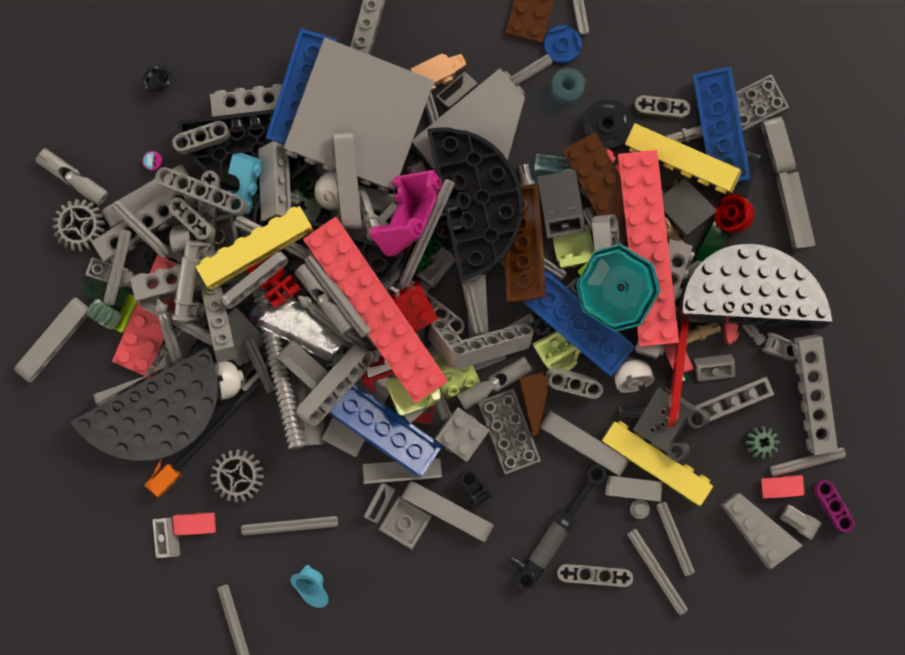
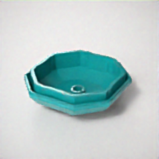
[576,244,661,332]

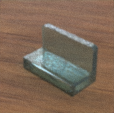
[533,154,572,184]

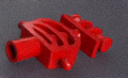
[247,255,301,310]

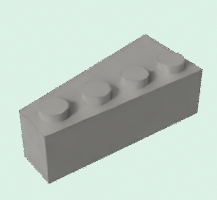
[720,493,803,569]

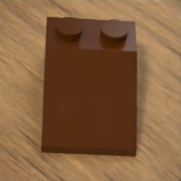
[518,373,550,436]

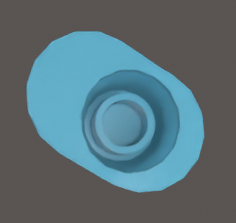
[290,565,329,608]

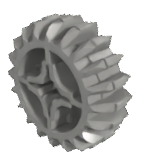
[52,199,106,251]
[211,450,264,502]

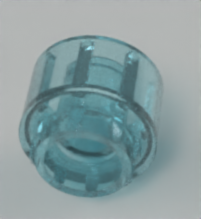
[551,68,585,104]

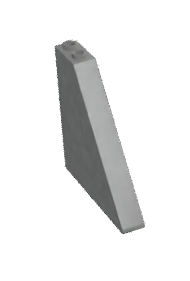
[411,68,525,173]

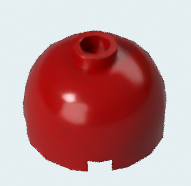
[714,194,754,234]

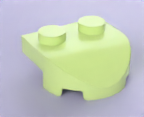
[532,330,580,370]

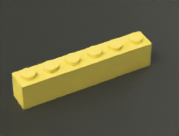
[625,124,742,194]
[196,206,314,290]
[601,421,713,506]

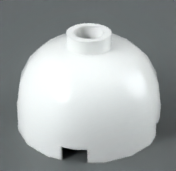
[314,171,339,211]
[614,357,655,393]
[218,361,244,400]

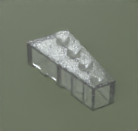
[256,291,345,361]

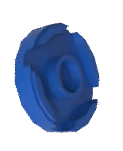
[544,25,582,64]

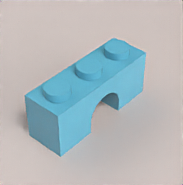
[220,153,262,217]

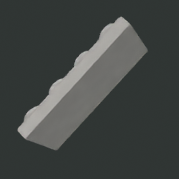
[736,74,789,131]
[322,374,390,457]
[478,388,541,475]

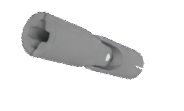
[36,148,109,206]
[294,263,354,335]
[457,357,532,410]

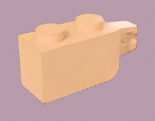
[411,54,466,92]

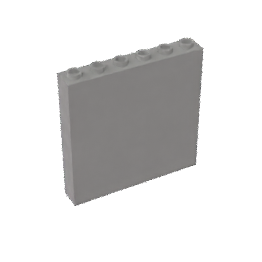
[283,37,434,193]

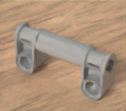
[172,240,215,322]

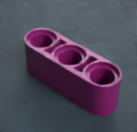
[813,480,855,532]

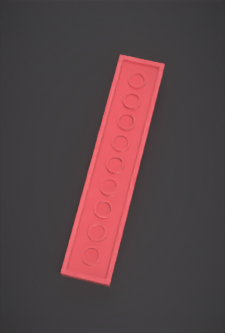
[618,150,679,347]
[303,217,448,404]

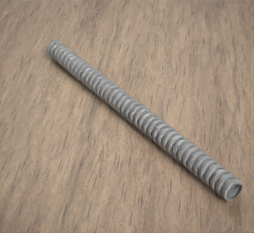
[235,213,306,450]

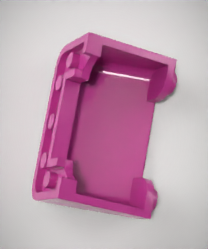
[369,170,442,256]

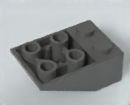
[537,170,586,238]

